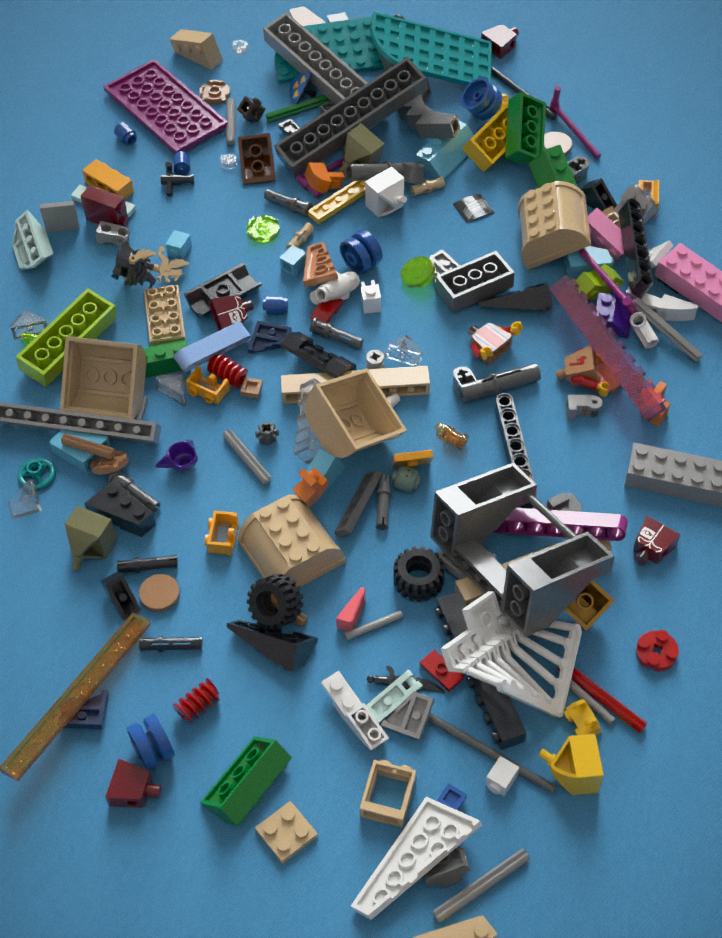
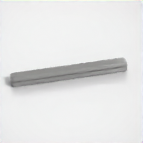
[633,297,702,362]
[433,849,529,922]

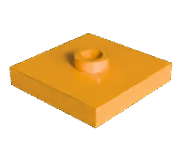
[392,450,433,468]

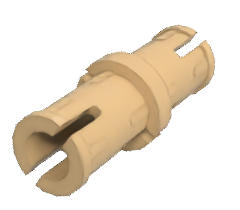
[411,177,445,197]
[286,223,315,250]

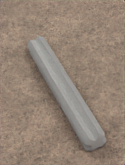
[226,98,236,145]
[223,429,271,484]

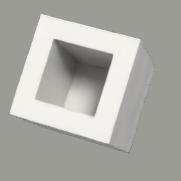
[486,756,519,797]

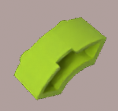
[572,264,624,300]

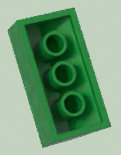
[505,92,546,163]
[529,145,578,188]
[143,339,187,378]
[200,736,292,826]

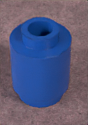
[114,122,137,145]
[173,151,190,175]
[263,296,288,314]

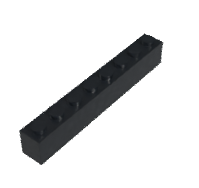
[434,591,526,750]

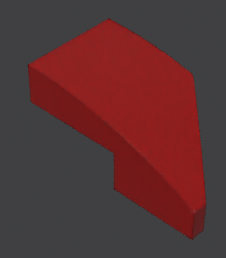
[310,299,344,324]

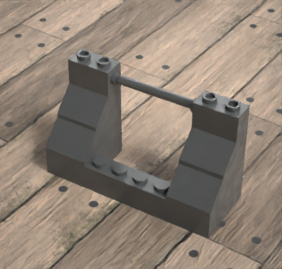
[430,463,615,637]

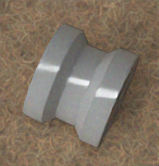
[366,350,384,370]

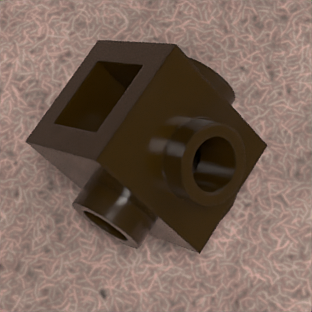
[237,96,266,122]

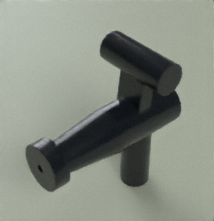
[161,161,194,197]

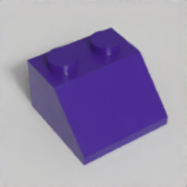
[592,293,631,338]

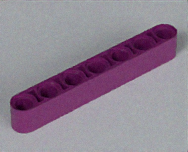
[493,508,628,541]

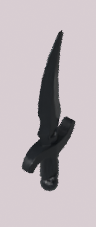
[367,666,445,694]

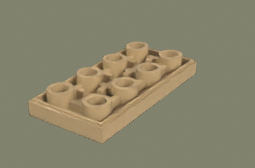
[144,285,186,346]

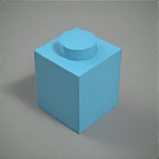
[165,230,192,259]
[280,245,306,277]

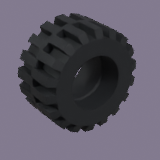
[394,546,444,602]
[247,574,303,629]

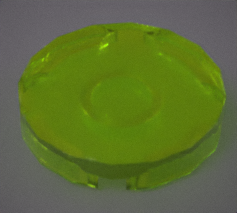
[246,215,280,243]
[401,256,435,288]

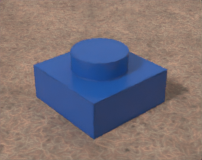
[437,783,467,811]

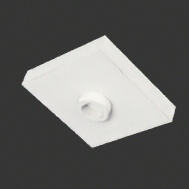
[648,240,673,268]

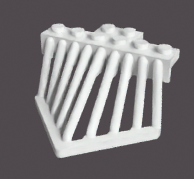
[441,591,582,717]

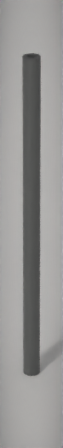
[428,713,557,794]

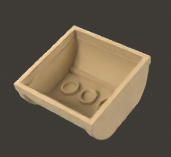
[517,181,591,270]
[60,336,146,420]
[305,368,407,458]
[238,494,346,587]

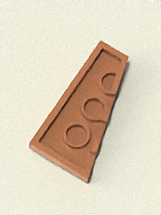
[303,242,338,287]

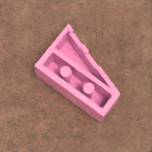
[588,208,625,263]

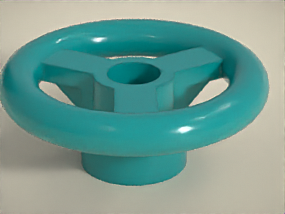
[18,458,56,490]

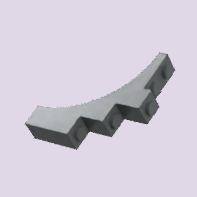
[397,80,461,138]

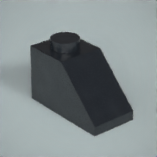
[581,178,617,212]
[100,571,141,620]

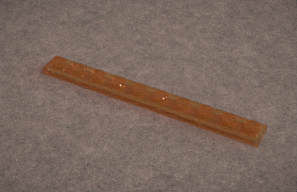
[0,613,150,782]

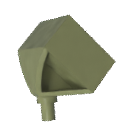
[339,123,385,174]
[65,506,118,570]

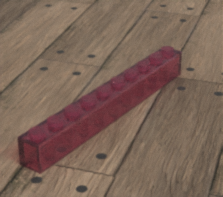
[549,275,667,422]

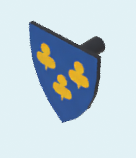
[289,72,317,104]

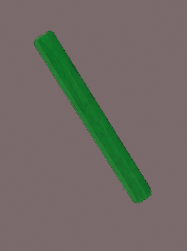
[266,95,331,123]

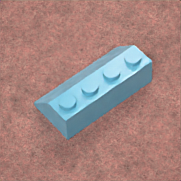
[416,120,474,180]

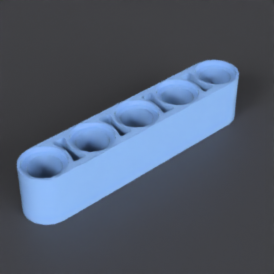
[173,322,251,372]

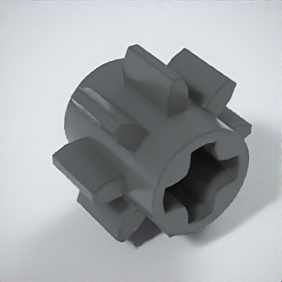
[255,421,279,445]

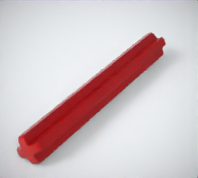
[558,666,647,733]

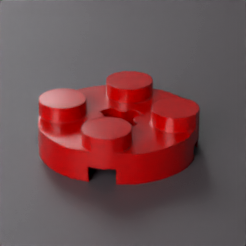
[636,630,679,672]

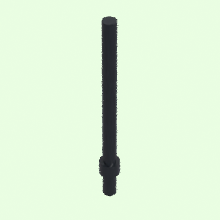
[491,67,557,120]

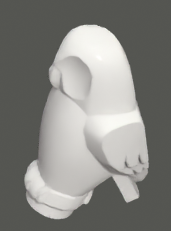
[310,271,360,306]

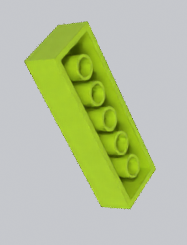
[16,288,117,387]

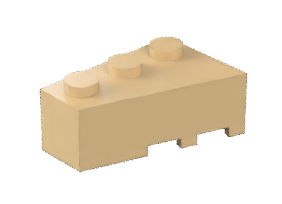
[169,29,223,70]
[412,915,498,938]

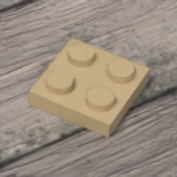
[255,801,318,864]

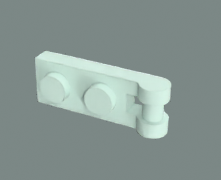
[366,670,423,723]

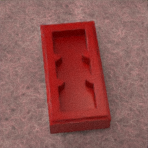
[419,649,464,692]

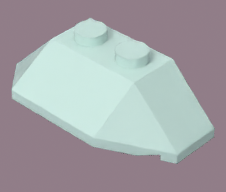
[12,210,53,270]

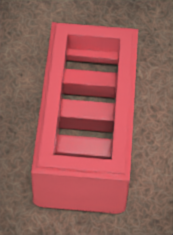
[336,588,366,631]

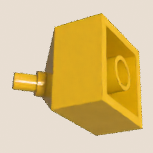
[538,734,604,795]

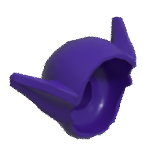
[155,440,198,472]

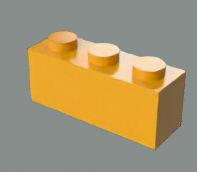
[82,159,134,200]

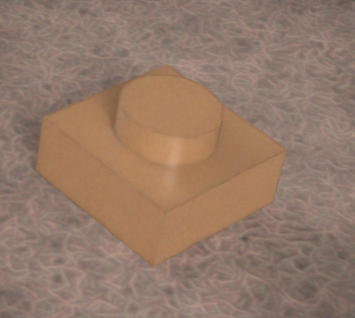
[240,378,263,399]

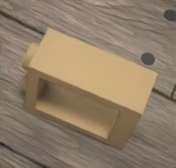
[359,760,416,828]

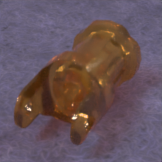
[435,423,469,450]

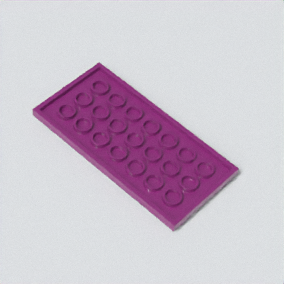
[103,59,228,154]

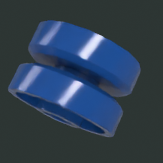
[461,78,503,120]
[340,229,383,275]
[126,713,175,770]

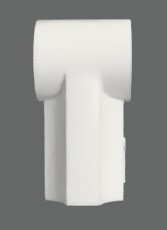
[630,312,659,349]

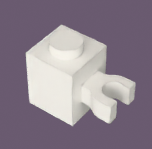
[361,280,381,314]

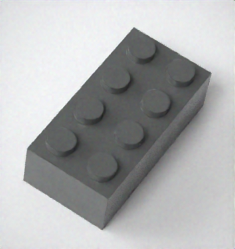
[435,251,515,313]

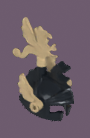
[111,241,189,288]

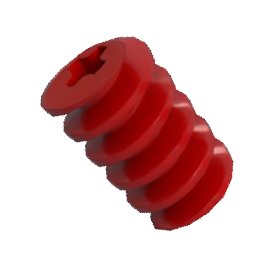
[207,354,248,388]
[172,678,220,723]

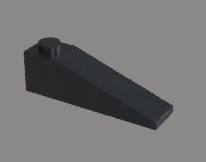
[479,282,553,312]
[227,620,318,671]

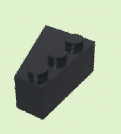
[84,480,156,537]

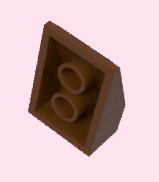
[238,133,276,185]

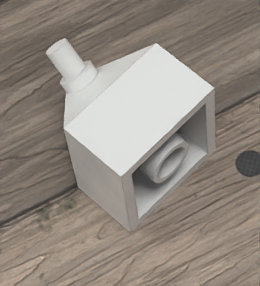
[365,167,407,217]

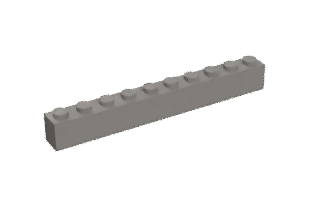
[0,402,161,445]

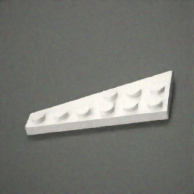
[351,797,483,920]

